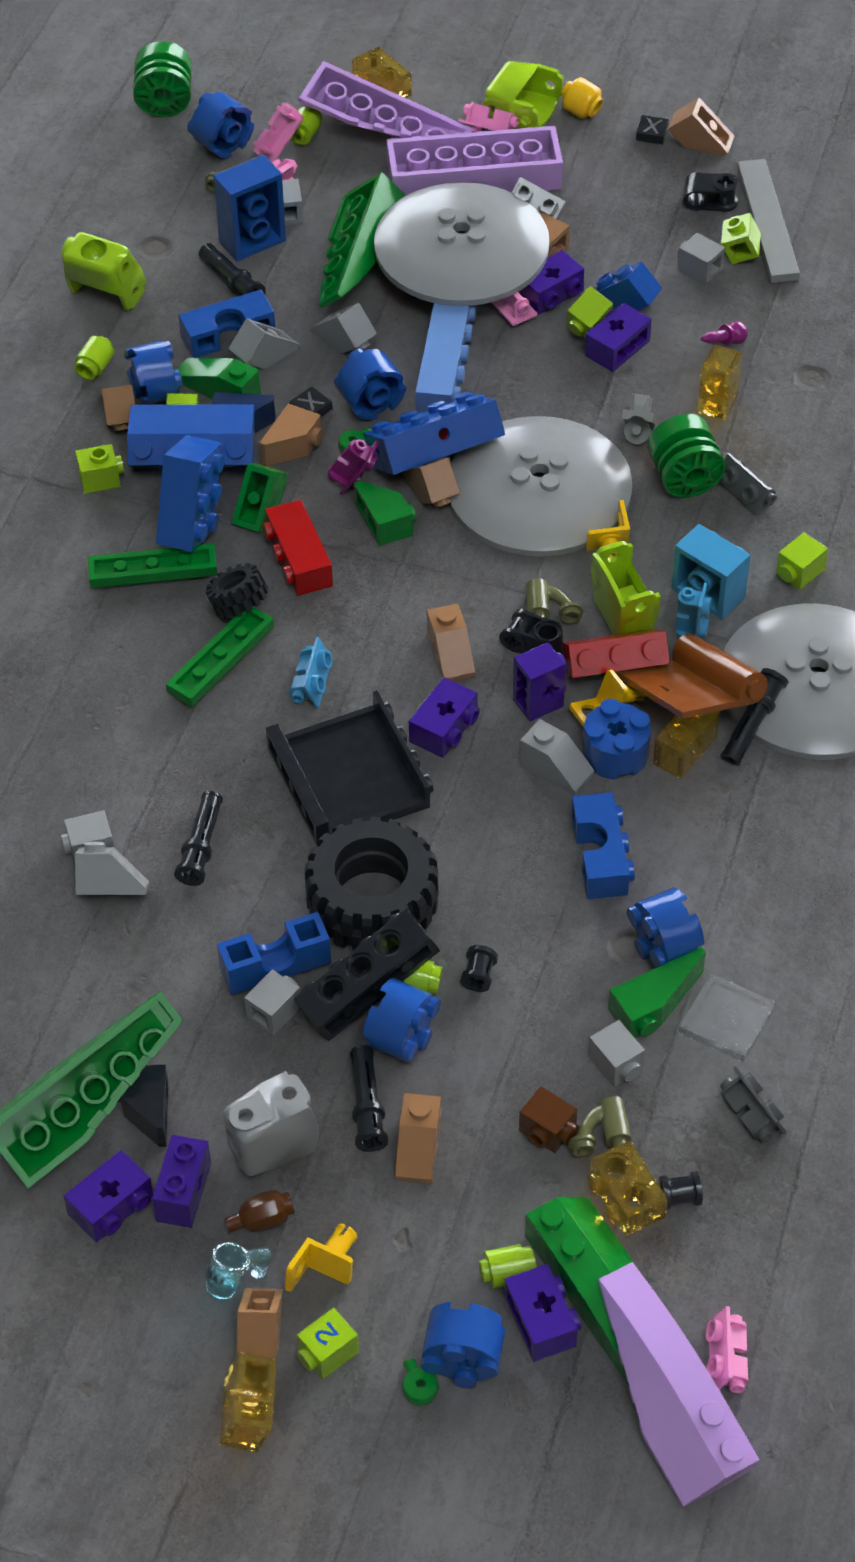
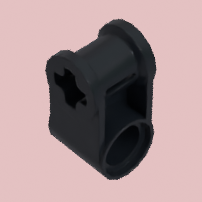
[683,172,739,212]
[499,609,563,655]

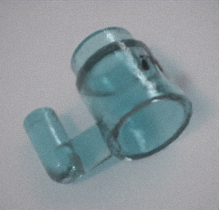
[206,1242,271,1299]

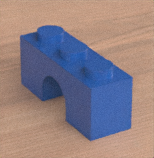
[178,290,275,358]
[571,792,635,899]
[217,912,331,995]

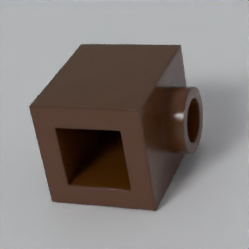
[519,1086,579,1153]

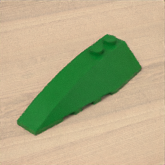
[318,172,405,308]
[0,991,183,1188]
[525,1197,632,1386]

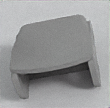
[223,1071,318,1176]

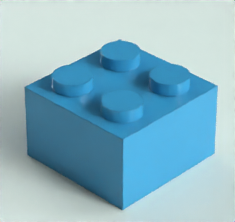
[671,524,750,620]

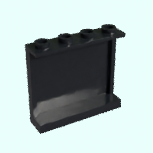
[266,690,434,846]

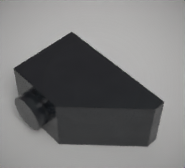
[118,1064,169,1147]

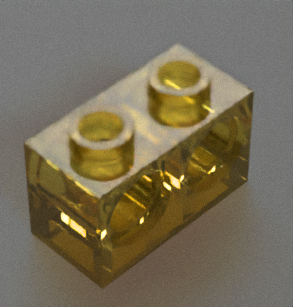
[351,47,412,98]
[587,1141,668,1236]

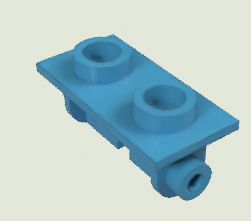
[675,583,712,638]
[289,637,333,708]

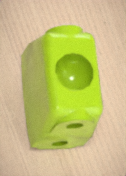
[482,61,564,129]
[61,232,147,311]
[591,541,661,635]

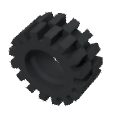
[205,563,269,618]

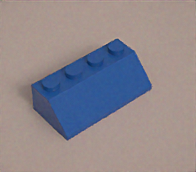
[127,404,255,467]

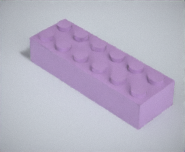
[387,126,563,197]

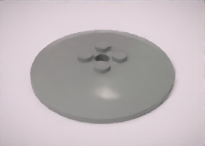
[374,182,549,306]
[449,416,632,557]
[723,603,855,760]

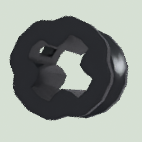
[460,945,498,992]
[659,1171,703,1209]

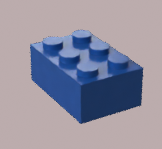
[213,155,286,262]
[156,435,225,552]

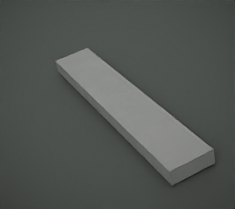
[737,159,800,283]

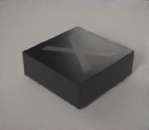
[636,115,669,144]
[289,386,333,417]

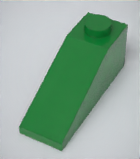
[176,358,261,399]
[608,947,706,1038]

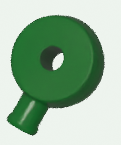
[338,427,371,453]
[402,1358,439,1406]

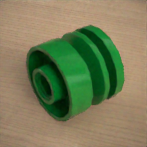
[133,41,192,117]
[647,414,726,498]

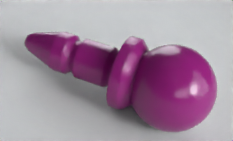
[701,321,748,345]

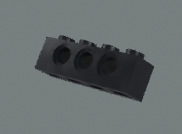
[294,908,440,1041]

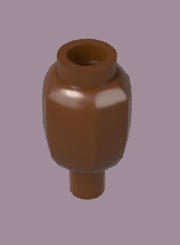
[225,1190,295,1232]

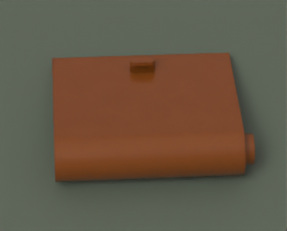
[617,633,768,719]

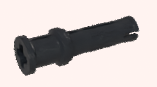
[198,243,266,296]
[720,668,789,766]
[174,791,223,886]
[350,1045,388,1152]

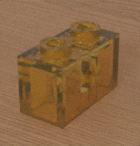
[697,345,743,420]
[653,711,720,779]
[219,1352,277,1453]

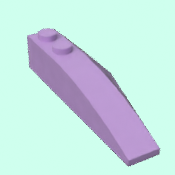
[298,61,473,138]
[598,1262,760,1508]

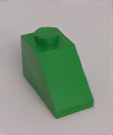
[231,463,289,533]
[354,481,417,546]

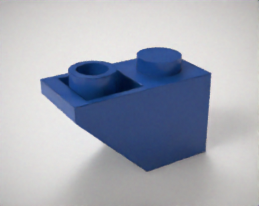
[595,261,663,311]

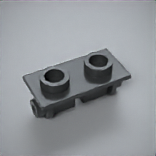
[720,454,777,515]
[720,1066,787,1142]

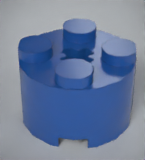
[187,92,254,158]
[124,340,183,405]
[334,349,406,420]
[582,699,651,780]
[626,887,704,968]
[363,978,441,1063]
[421,1302,506,1388]

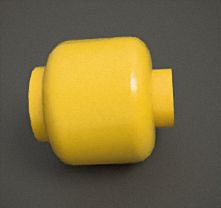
[561,78,603,120]

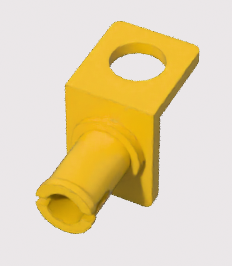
[585,500,630,558]
[569,669,646,727]
[285,1224,358,1292]

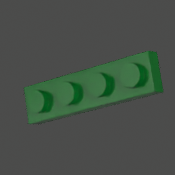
[87,544,217,588]
[166,606,274,707]

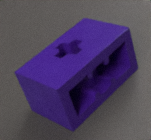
[518,250,584,315]
[585,303,652,372]
[513,642,567,722]
[409,677,480,758]
[152,1135,211,1228]
[63,1150,153,1243]
[504,1263,581,1362]

